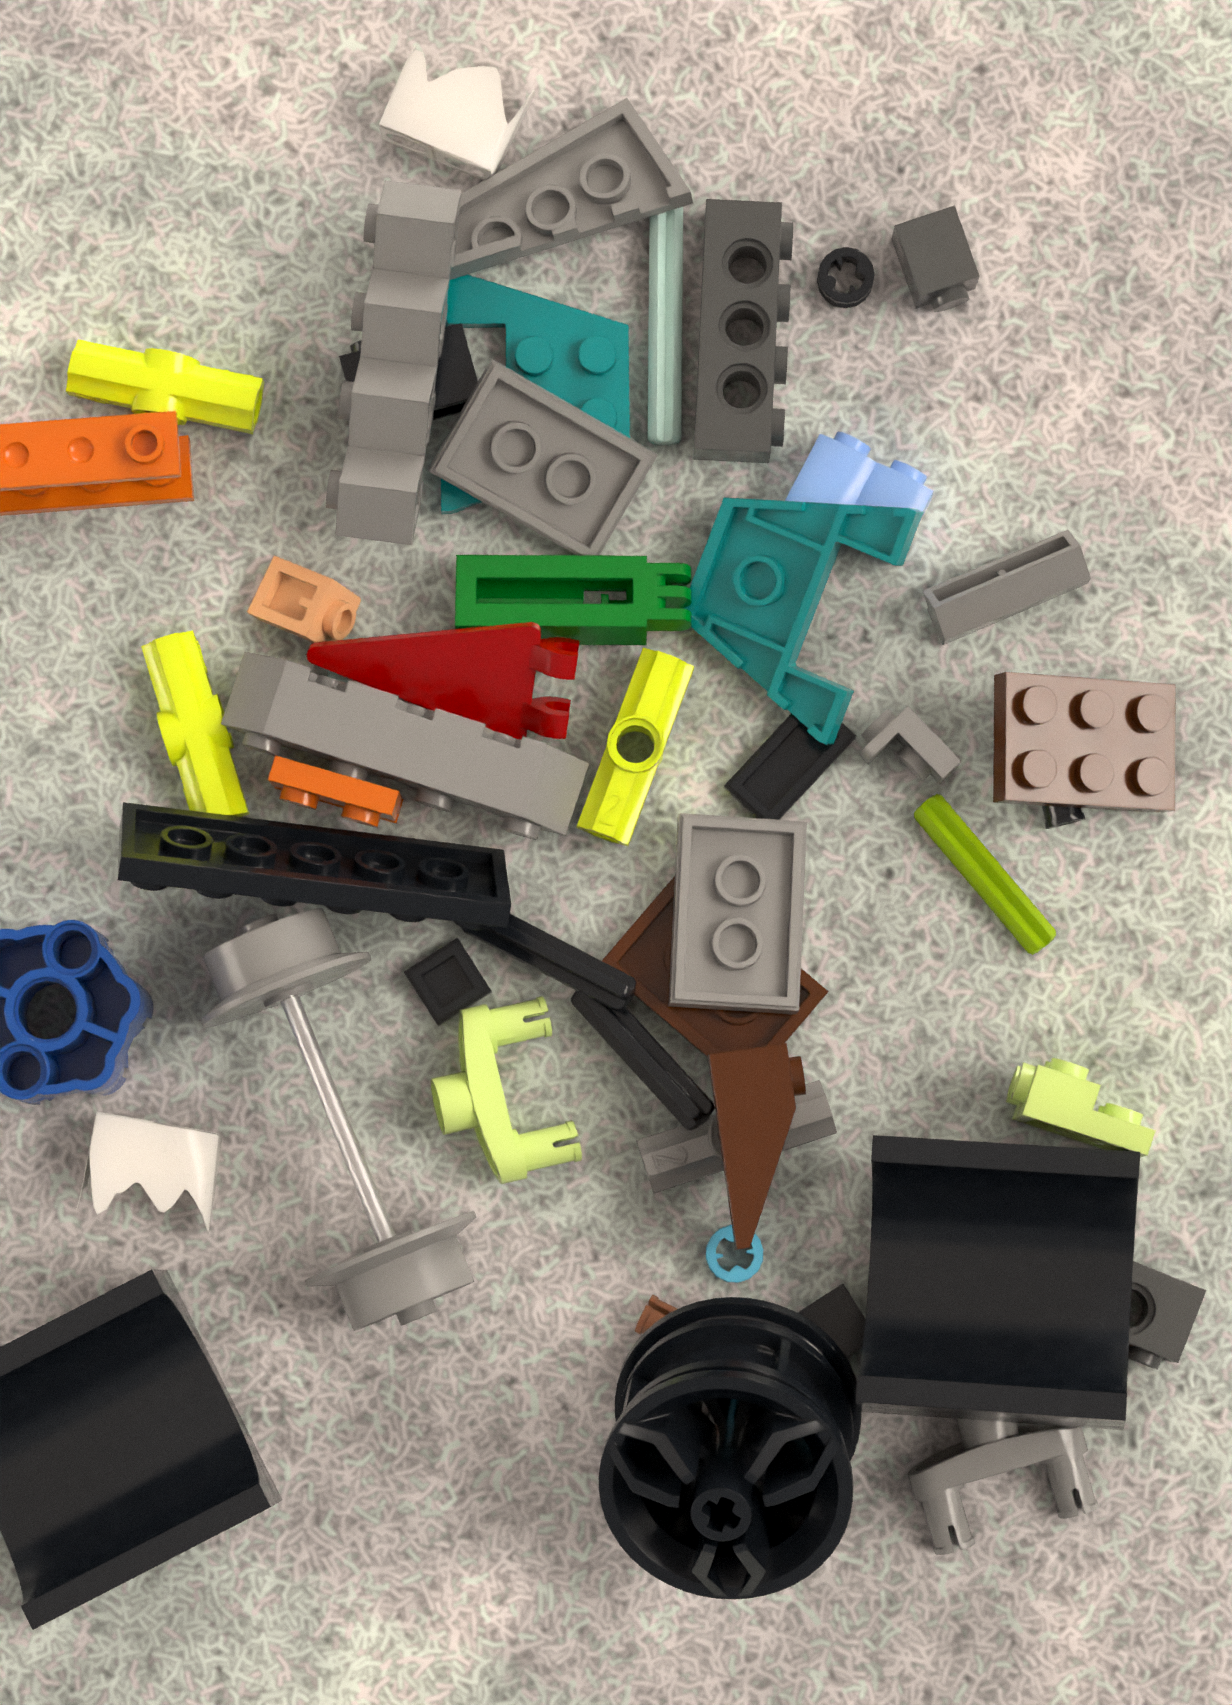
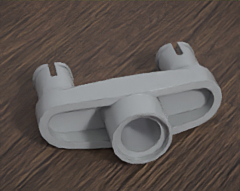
[908,1419,1099,1555]

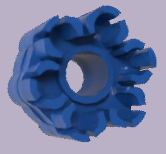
[0,920,154,1105]

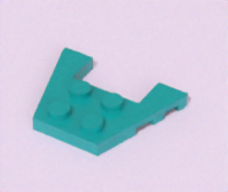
[441,274,630,515]
[683,497,924,745]

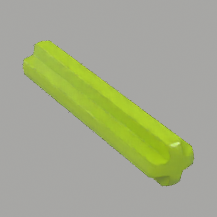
[914,794,1056,955]

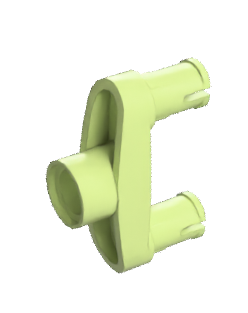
[430,996,582,1184]

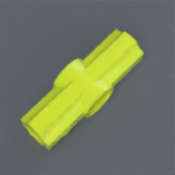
[66,339,265,434]
[141,630,250,817]
[576,647,695,847]

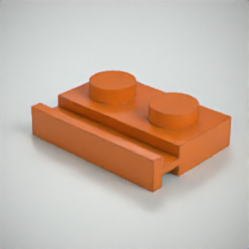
[268,755,404,828]

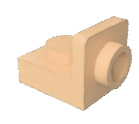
[247,556,361,643]

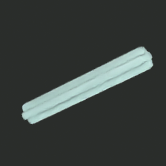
[648,207,683,445]

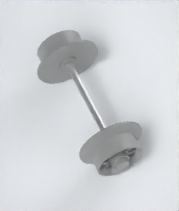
[200,908,476,1331]

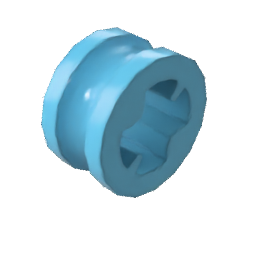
[706,1225,764,1283]

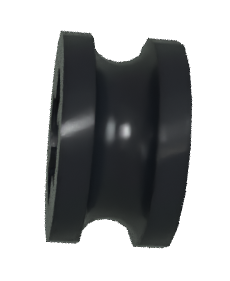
[817,247,875,309]

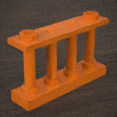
[0,411,194,516]

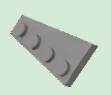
[450,98,693,280]

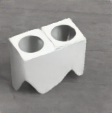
[379,46,535,180]
[76,1111,223,1234]

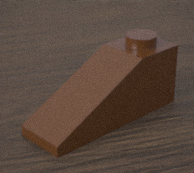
[708,1043,806,1250]

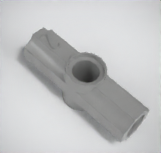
[636,1080,837,1194]

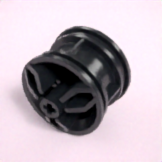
[598,1297,862,1599]

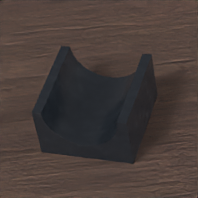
[855,1135,1140,1430]
[0,1269,282,1630]

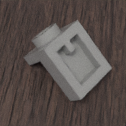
[860,706,961,784]

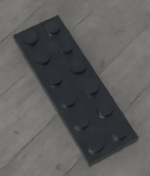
[118,802,511,930]

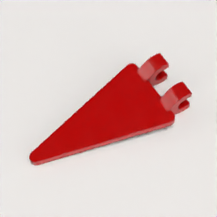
[306,622,579,740]

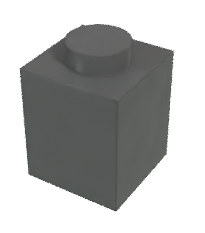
[891,205,980,312]

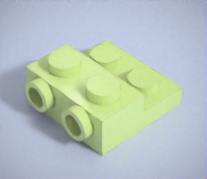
[1006,1058,1156,1157]

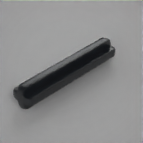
[461,914,637,1011]
[571,990,715,1130]

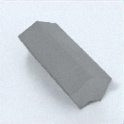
[923,529,1091,645]

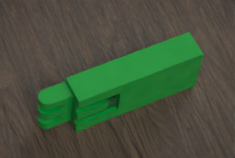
[455,555,692,645]

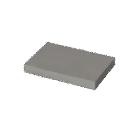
[428,358,658,555]
[668,813,807,1015]

